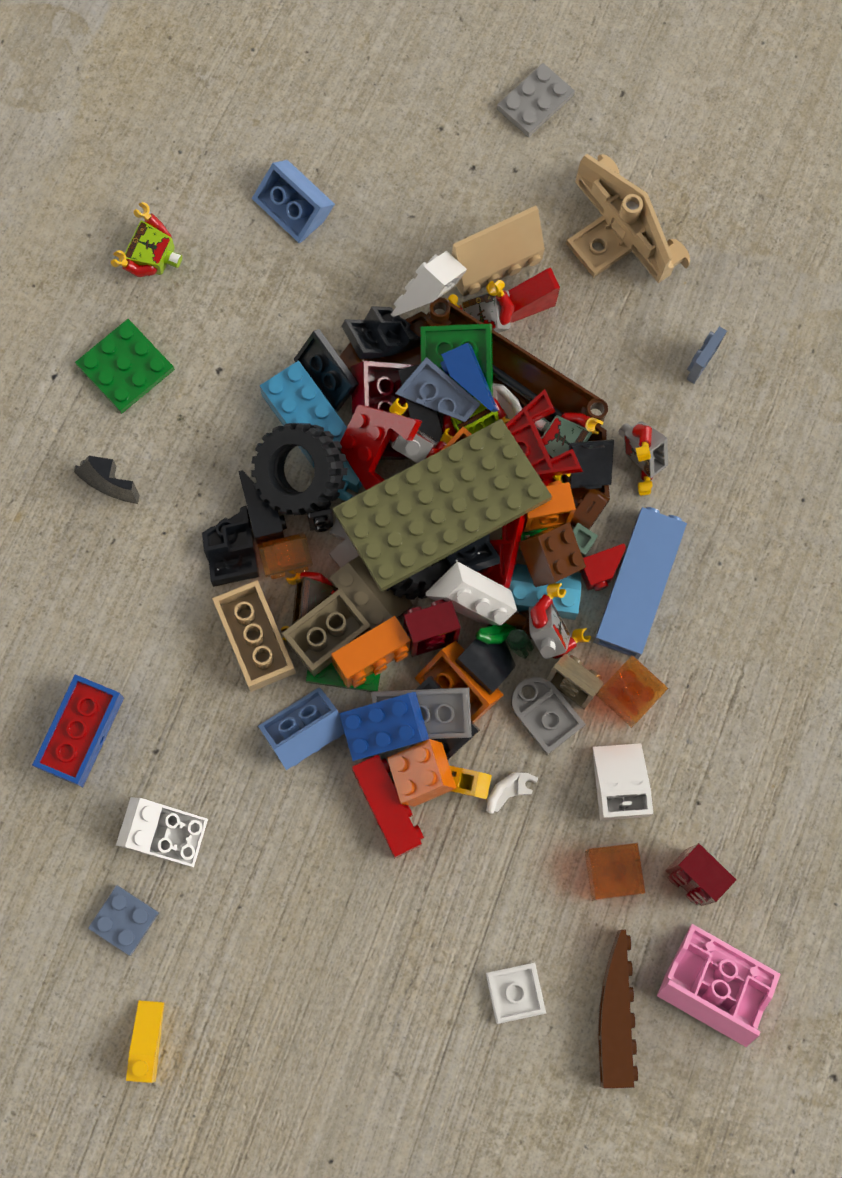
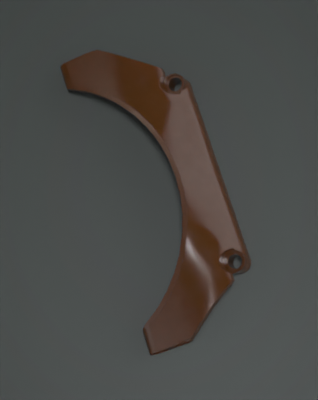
[339,297,610,530]

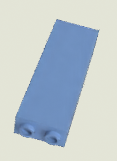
[593,507,687,659]

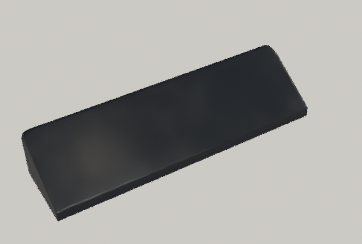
[398,364,443,442]

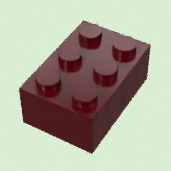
[403,599,461,657]
[665,843,737,906]

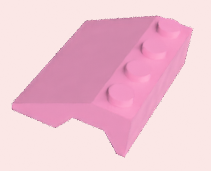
[657,924,780,1047]

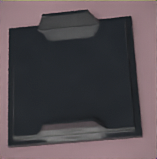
[567,439,614,489]

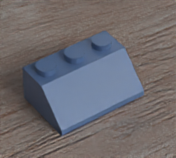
[252,160,335,243]
[258,687,345,770]

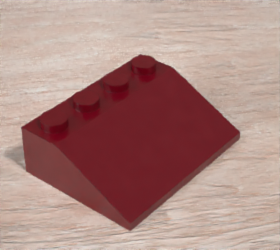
[351,361,415,460]

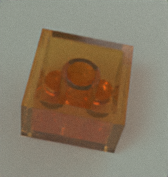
[596,655,669,728]
[585,843,645,901]

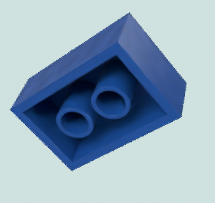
[339,691,429,761]

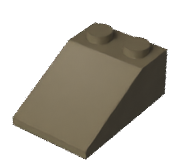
[546,654,604,710]

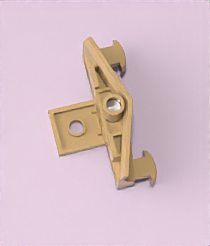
[566,154,690,284]

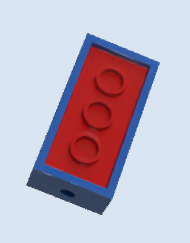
[32,674,124,788]

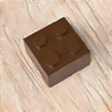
[518,522,586,587]

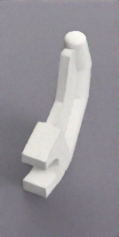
[493,383,522,419]
[486,773,538,814]

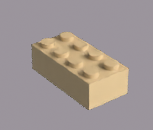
[212,580,296,692]

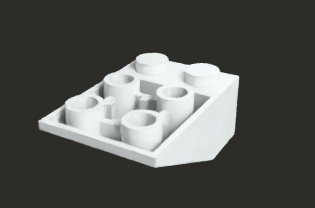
[391,251,467,317]
[592,743,653,821]
[116,797,208,867]

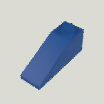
[441,343,498,412]

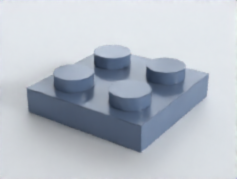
[687,326,727,384]
[88,885,159,956]

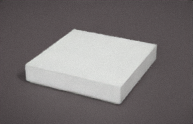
[485,963,546,1024]

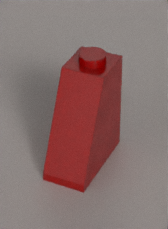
[508,267,560,323]

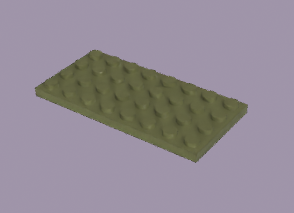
[333,419,552,592]

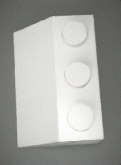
[426,562,517,625]

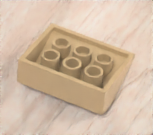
[452,206,545,297]

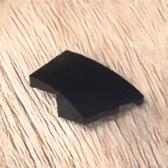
[342,306,421,359]
[74,456,140,504]
[202,506,260,587]
[445,534,500,572]
[455,625,516,695]

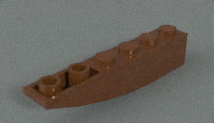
[598,930,638,1088]

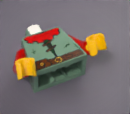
[535,413,603,483]

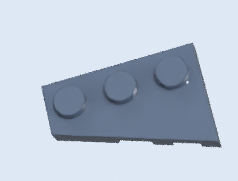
[395,357,481,423]

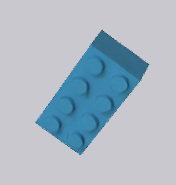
[260,360,347,468]

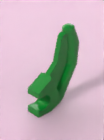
[475,624,515,644]

